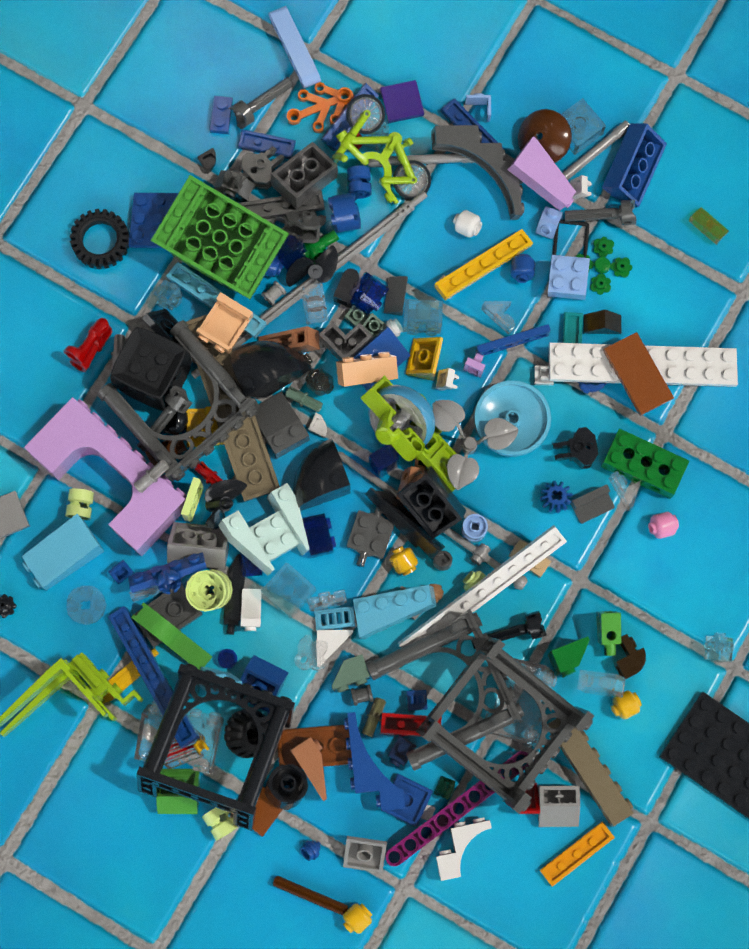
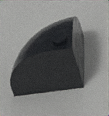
[231,341,312,398]
[293,438,351,511]

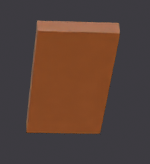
[603,332,674,416]
[278,725,352,769]

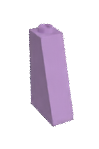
[508,136,576,211]

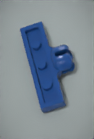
[128,552,207,594]

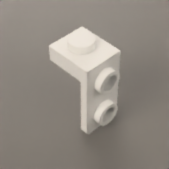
[241,589,262,631]

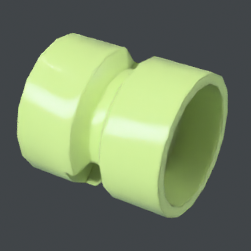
[65,488,94,520]
[202,807,238,841]

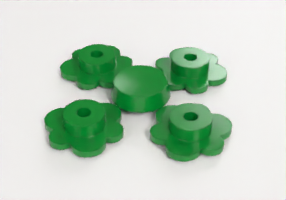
[576,237,633,295]

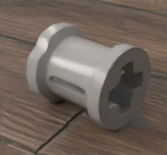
[261,281,286,306]

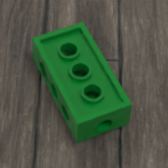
[601,428,689,499]

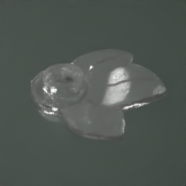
[294,634,329,671]

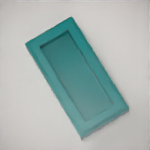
[562,312,583,344]

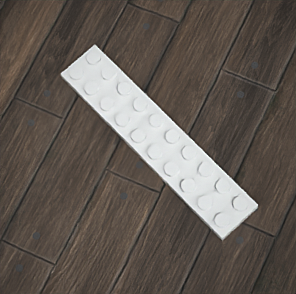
[549,343,738,387]

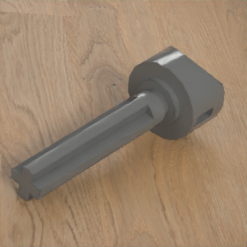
[229,77,293,129]
[565,200,636,225]
[137,385,192,452]

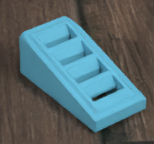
[315,607,355,631]

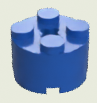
[328,192,361,233]

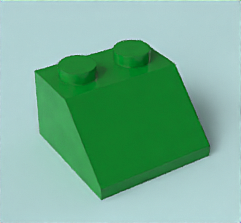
[548,637,590,678]

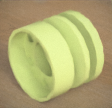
[185,569,233,612]

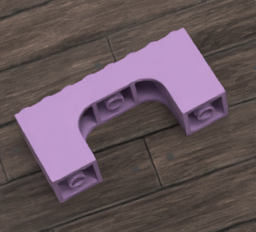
[24,397,186,557]

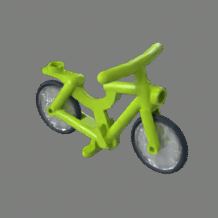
[331,94,431,204]

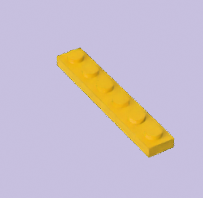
[434,229,533,301]

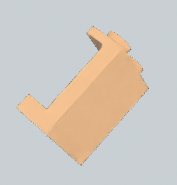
[196,292,253,354]

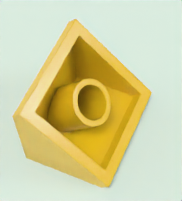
[406,337,443,381]

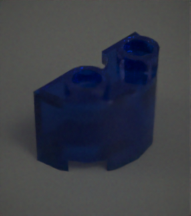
[350,272,389,315]

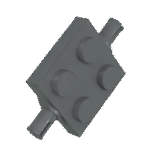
[346,507,394,567]

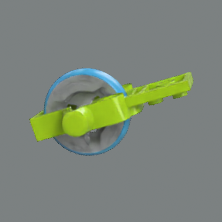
[361,375,457,492]

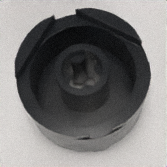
[265,764,308,810]

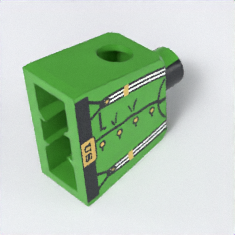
[596,611,621,656]

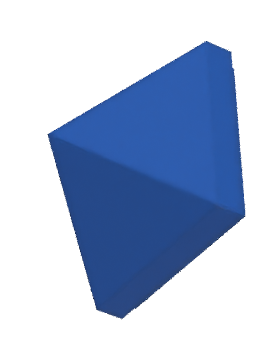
[108,560,134,585]

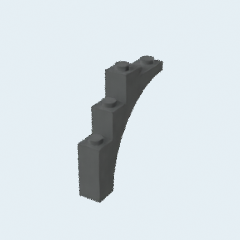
[431,125,524,220]

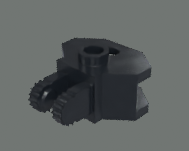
[553,427,598,469]

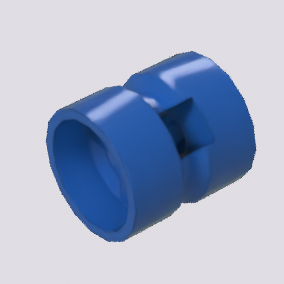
[347,165,372,199]

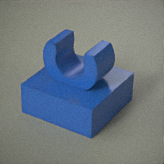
[407,690,428,711]

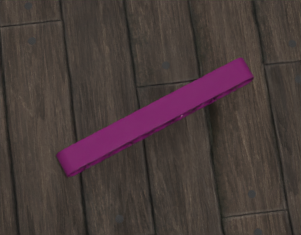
[385,751,529,866]

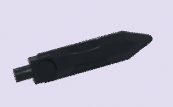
[223,554,246,635]

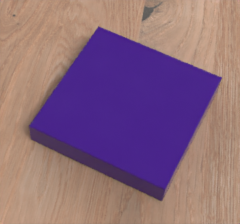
[380,80,424,124]

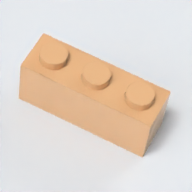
[336,352,398,387]

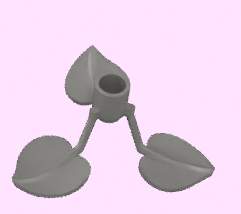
[432,400,518,490]

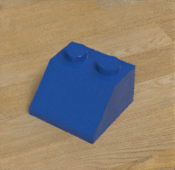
[241,655,289,713]

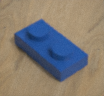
[210,96,233,135]

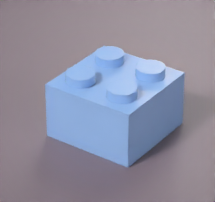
[548,255,590,300]

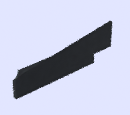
[365,488,445,560]

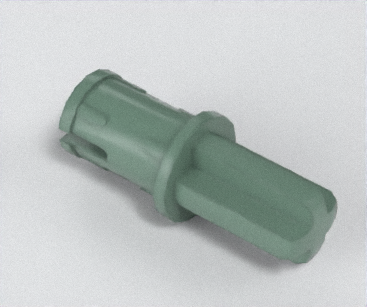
[285,386,323,412]

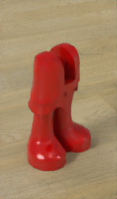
[63,318,113,372]

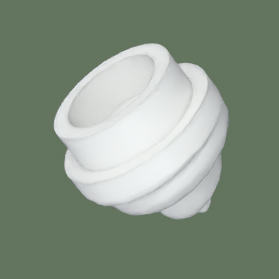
[384,319,403,337]

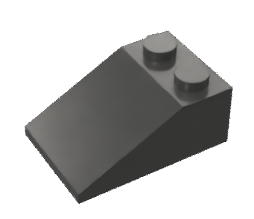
[255,392,310,459]

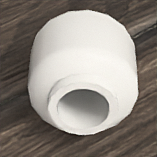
[453,210,482,238]

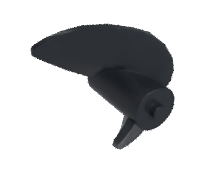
[286,245,338,287]
[205,479,247,529]

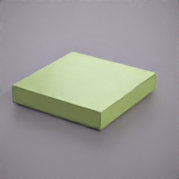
[181,477,204,522]

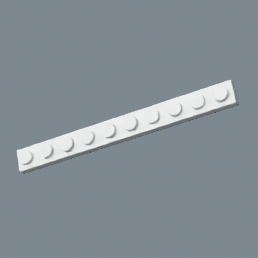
[398,525,567,648]

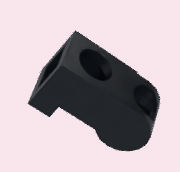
[333,268,359,308]

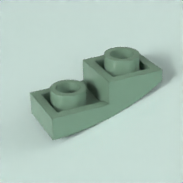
[343,302,386,338]

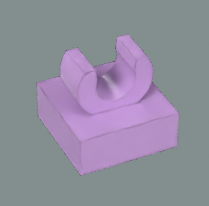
[464,353,485,378]

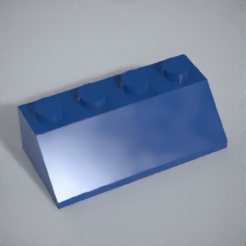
[602,123,667,207]

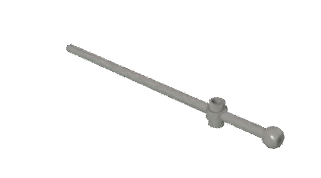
[338,452,528,590]

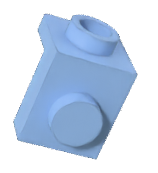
[536,206,563,239]

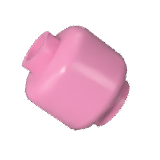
[648,512,679,539]

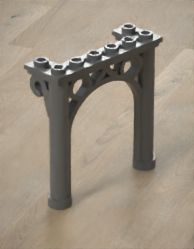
[97,320,260,482]
[366,609,525,771]

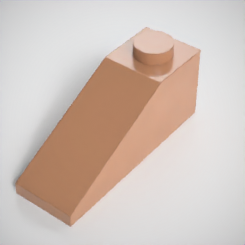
[259,326,320,353]
[291,737,327,801]

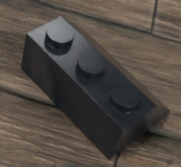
[397,466,466,539]

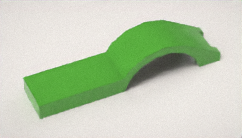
[131,602,212,670]

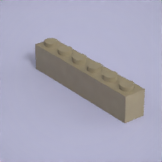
[547,718,634,827]

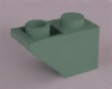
[332,654,370,693]

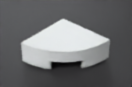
[308,413,327,438]

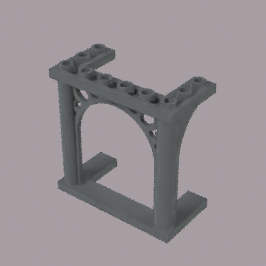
[416,637,594,814]

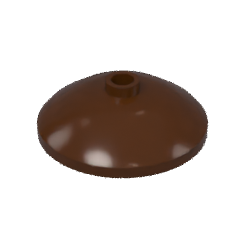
[518,109,572,163]

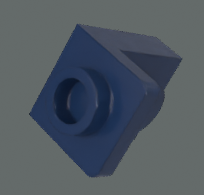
[388,736,417,767]

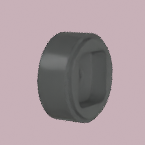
[433,551,452,571]

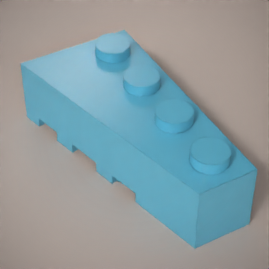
[353,585,437,639]

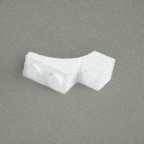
[436,817,492,881]

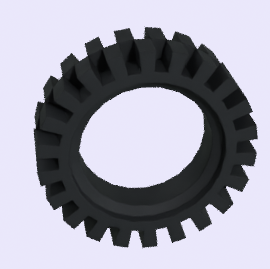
[70,209,129,269]

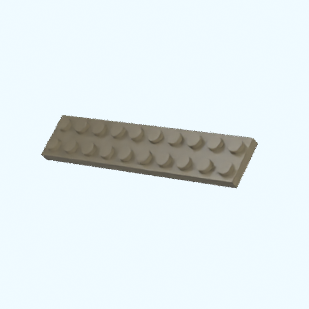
[186,314,280,502]

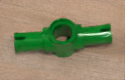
[286,230,339,266]

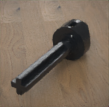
[472,611,547,649]

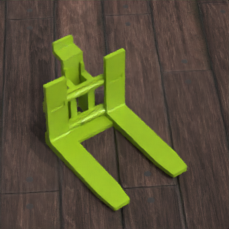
[0,652,143,737]

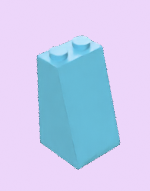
[22,513,104,591]

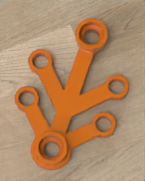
[287,82,354,133]

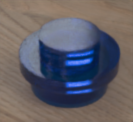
[218,649,237,669]

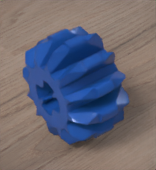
[540,480,573,514]

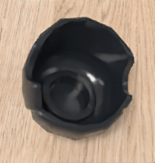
[163,411,188,435]

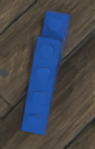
[344,712,405,811]

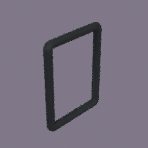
[552,220,589,258]

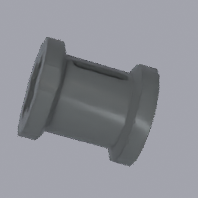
[351,684,374,706]

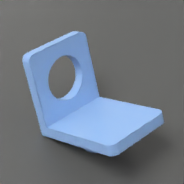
[465,93,491,122]

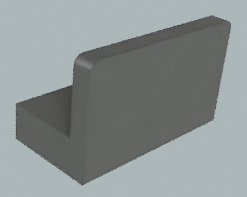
[571,484,615,524]

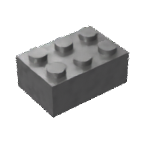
[271,142,338,209]

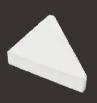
[317,630,353,667]

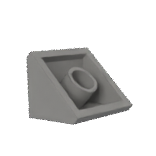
[343,836,387,873]

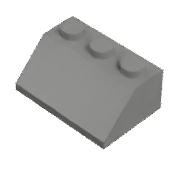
[167,522,229,569]

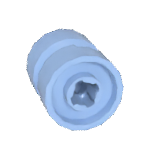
[462,514,488,543]

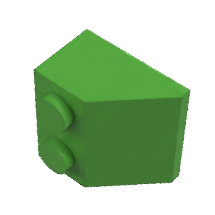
[156,769,200,814]

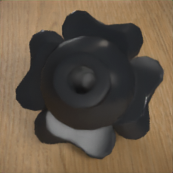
[0,594,17,618]

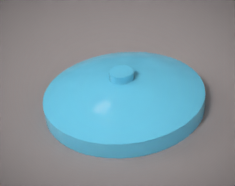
[474,381,551,457]

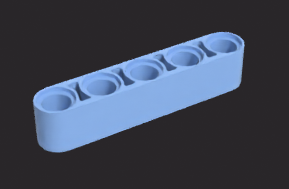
[268,6,321,89]

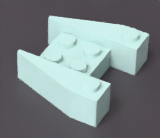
[218,483,310,576]

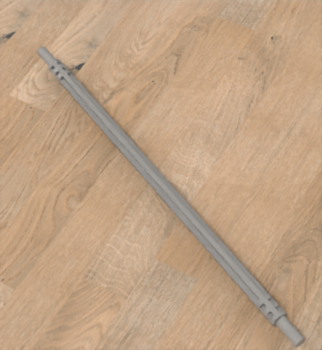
[190,191,428,379]

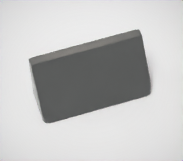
[384,276,408,316]

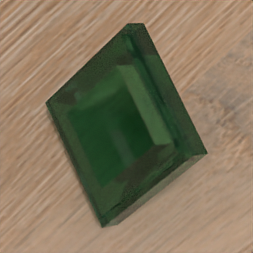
[434,776,456,800]

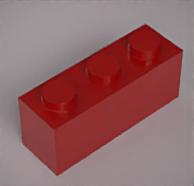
[381,713,442,737]

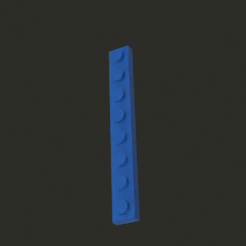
[108,606,200,748]

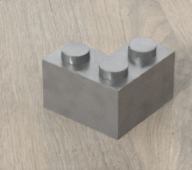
[319,322,373,361]

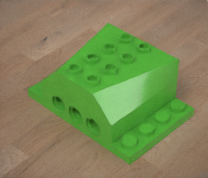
[151,175,289,299]

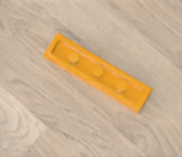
[539,821,615,887]

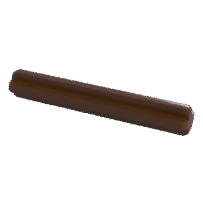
[273,876,348,915]

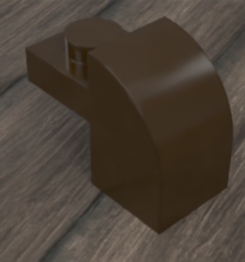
[614,634,646,681]

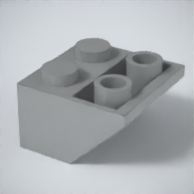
[537,786,580,827]

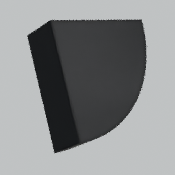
[197,148,216,174]

